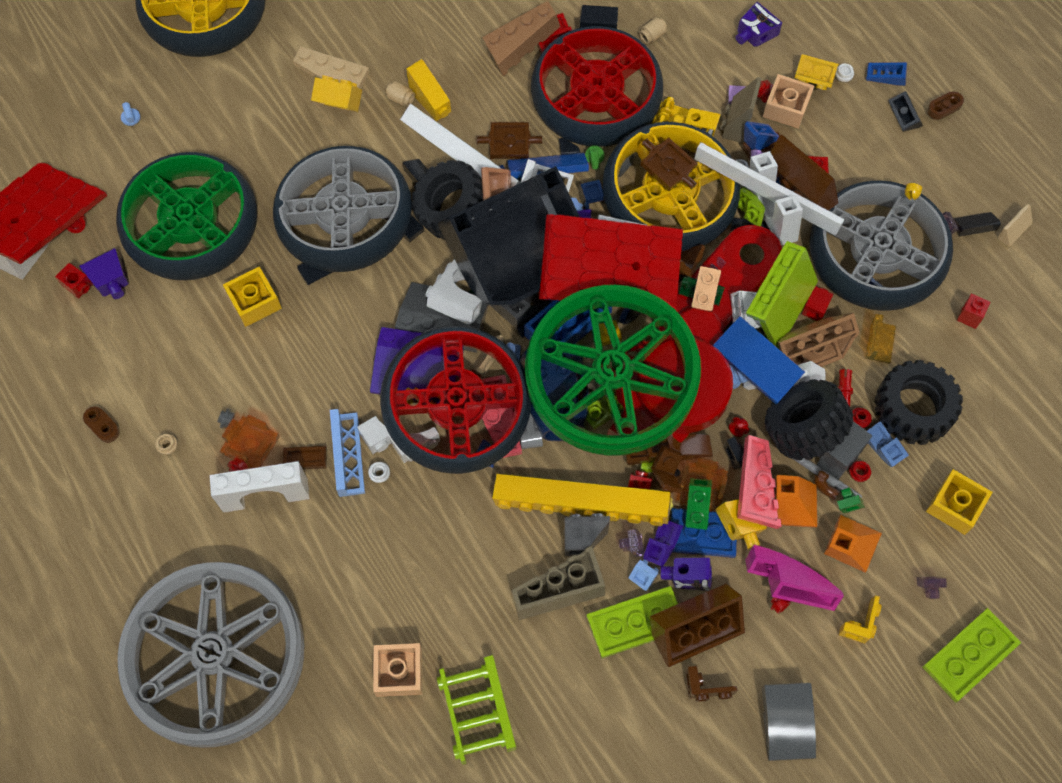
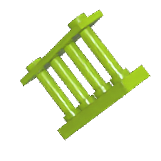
[436,655,516,765]

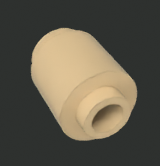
[639,17,667,44]
[386,81,415,106]

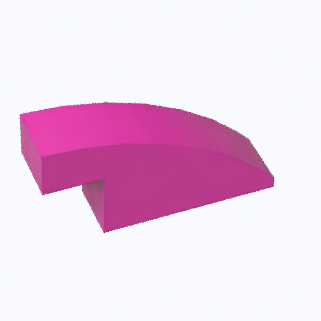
[745,545,844,611]

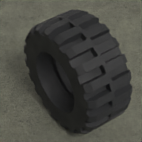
[411,160,483,240]
[874,360,963,445]
[764,379,853,460]

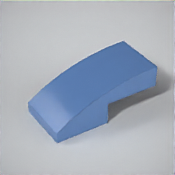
[866,421,909,467]

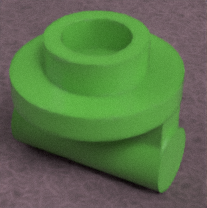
[585,146,605,169]

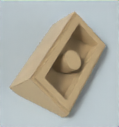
[998,204,1033,247]
[470,335,504,377]

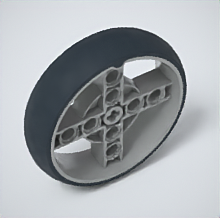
[273,146,412,272]
[810,181,953,311]

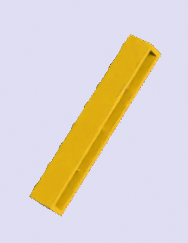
[492,474,671,526]

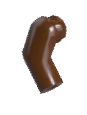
[814,470,840,501]

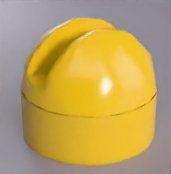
[905,183,922,200]

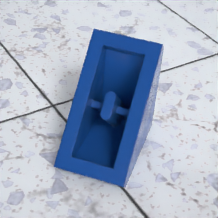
[744,121,779,150]

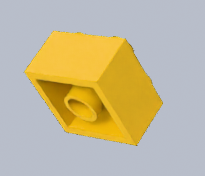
[311,75,362,112]
[223,266,282,327]
[926,469,993,535]

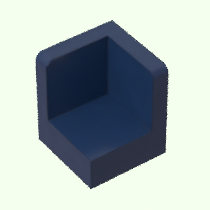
[579,180,604,210]

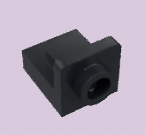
[723,437,744,470]

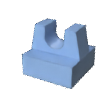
[629,560,659,591]

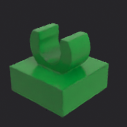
[837,487,865,514]

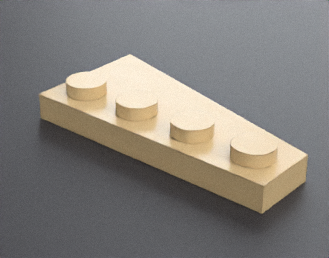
[293,47,369,89]

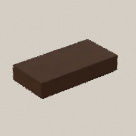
[283,446,327,469]

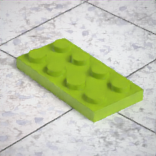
[586,586,678,659]
[922,608,1021,703]

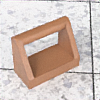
[481,167,511,201]

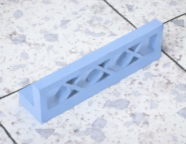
[330,409,365,497]

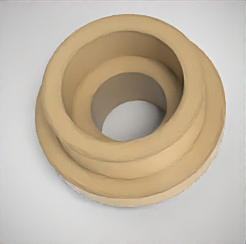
[155,434,178,455]

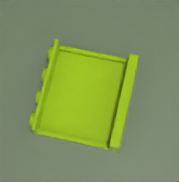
[746,241,818,350]

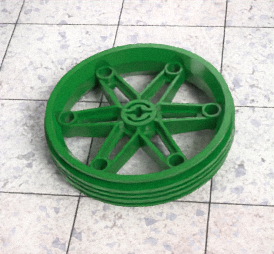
[525,285,701,456]

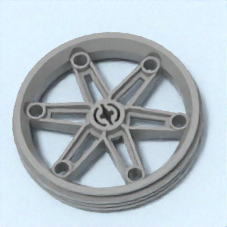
[118,562,305,748]

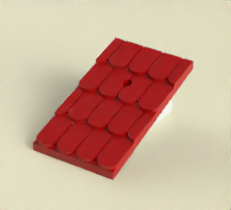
[0,162,107,280]
[539,214,683,310]

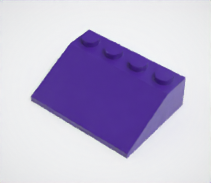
[370,327,464,404]

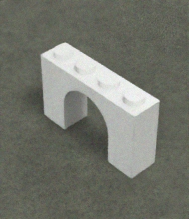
[747,151,803,246]
[426,259,482,326]
[210,461,310,512]

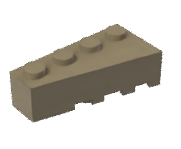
[512,545,605,620]

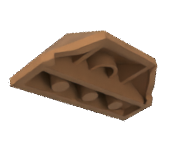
[778,313,860,367]

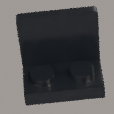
[580,5,618,29]

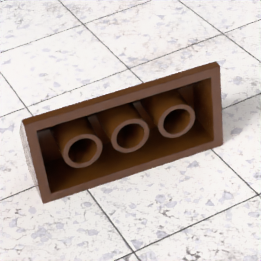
[771,135,839,211]
[650,584,745,667]

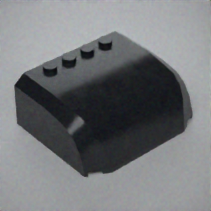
[437,166,580,305]

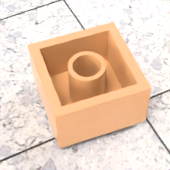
[763,74,814,129]
[373,643,423,697]

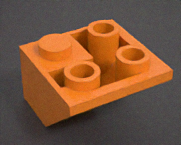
[774,475,817,528]
[824,515,882,573]

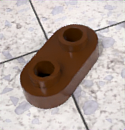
[927,91,964,120]
[83,407,120,443]

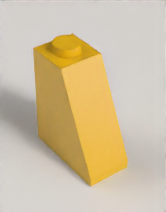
[406,59,451,121]

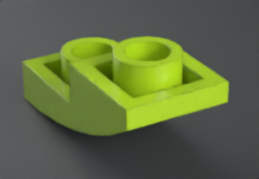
[738,187,765,226]
[586,389,624,429]

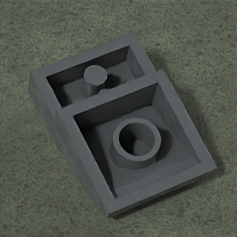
[762,683,816,761]

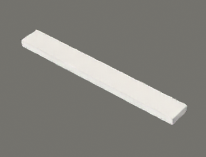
[400,104,521,187]
[694,143,844,236]

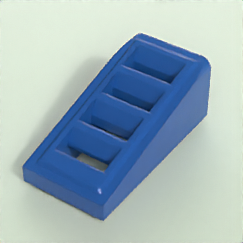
[867,62,907,86]

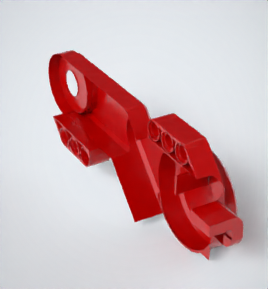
[607,225,782,442]

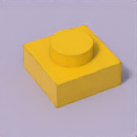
[599,320,622,346]

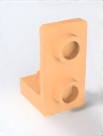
[692,266,721,311]

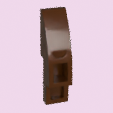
[626,434,713,465]

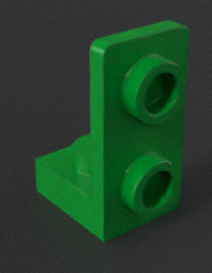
[685,478,712,530]

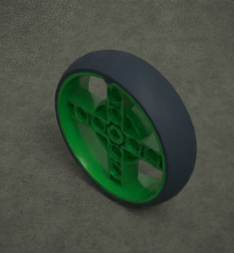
[116,152,257,280]

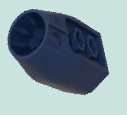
[519,341,589,442]

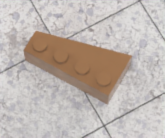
[482,1,560,77]

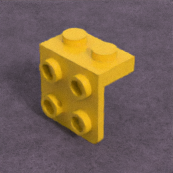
[794,54,838,90]

